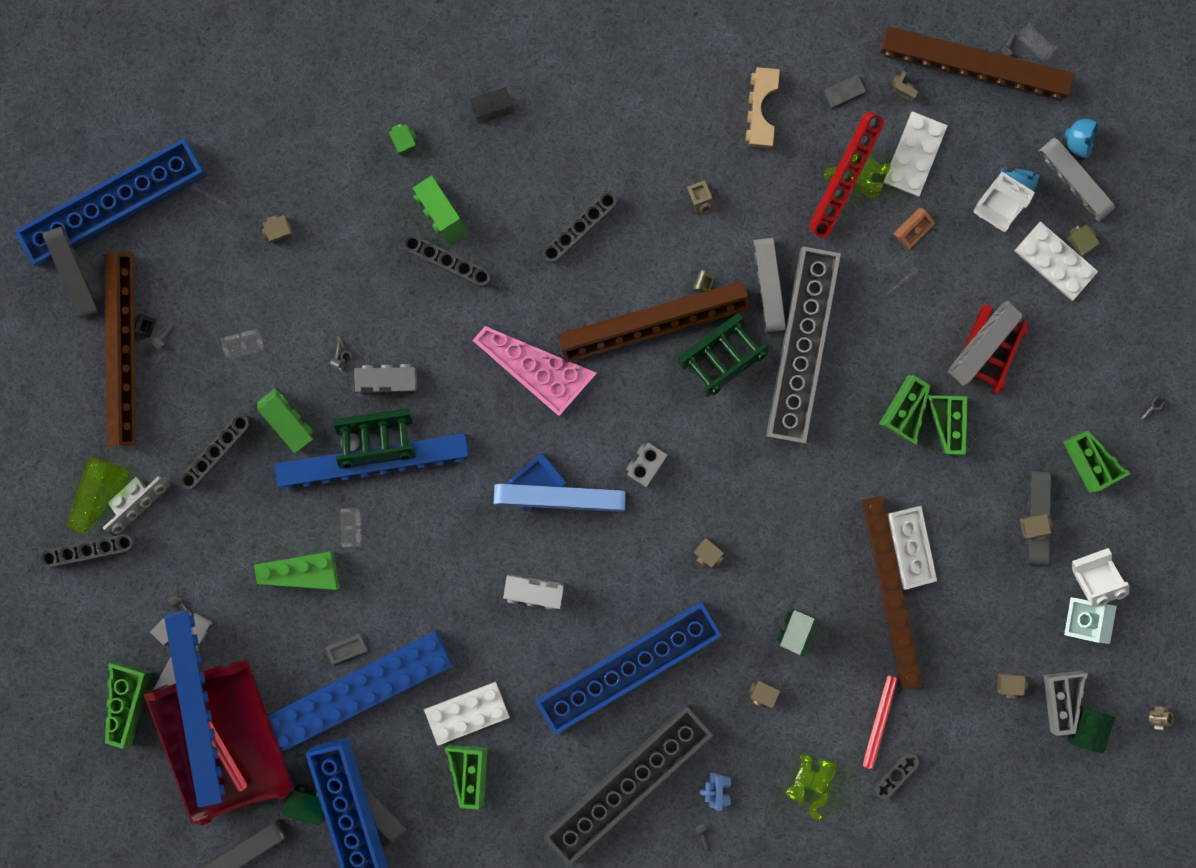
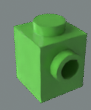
[389,124,417,156]

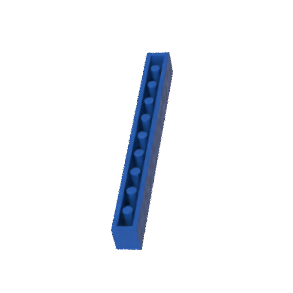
[274,433,469,490]
[164,610,225,808]

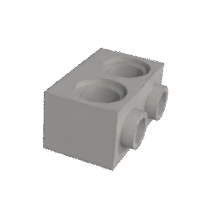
[626,443,667,487]

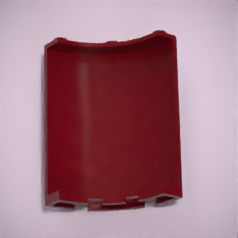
[144,659,295,826]

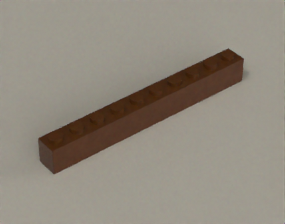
[880,26,1075,100]
[104,252,136,446]
[557,281,750,363]
[861,496,923,690]

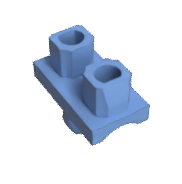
[700,773,731,811]

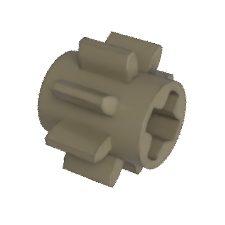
[1149,707,1174,730]

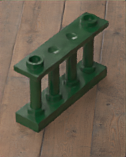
[678,313,768,398]
[333,408,416,469]

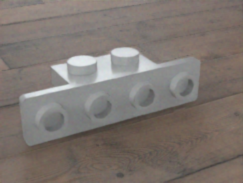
[103,476,170,536]

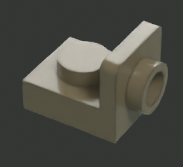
[891,71,918,102]
[687,180,714,215]

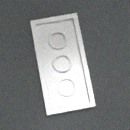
[883,112,948,197]
[1014,222,1098,301]
[887,506,937,590]
[424,681,510,745]

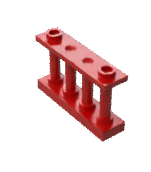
[963,304,1028,394]

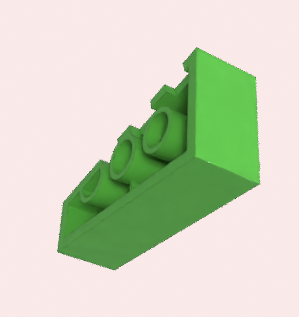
[254,551,340,590]
[105,661,153,749]

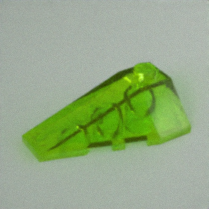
[66,456,131,534]

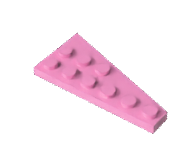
[473,326,597,416]

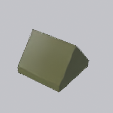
[693,271,715,292]

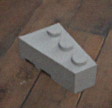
[354,364,417,393]
[503,574,564,610]
[1043,671,1088,736]

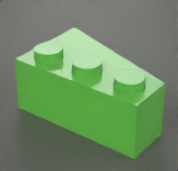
[413,175,469,245]
[879,375,930,445]
[257,388,313,453]
[927,395,967,455]
[1063,431,1130,493]
[445,745,488,810]

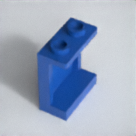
[506,453,566,512]

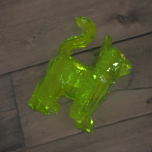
[823,153,891,200]
[786,753,837,820]

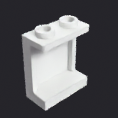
[973,172,1035,232]
[1072,548,1129,608]

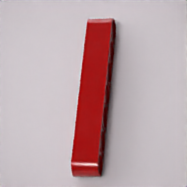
[809,112,884,238]

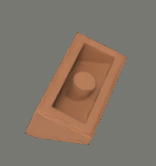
[893,208,936,250]

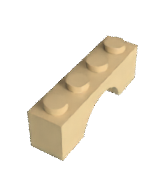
[745,67,780,149]

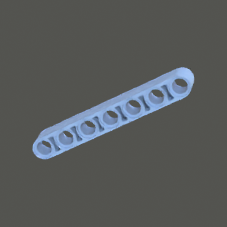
[494,484,625,512]

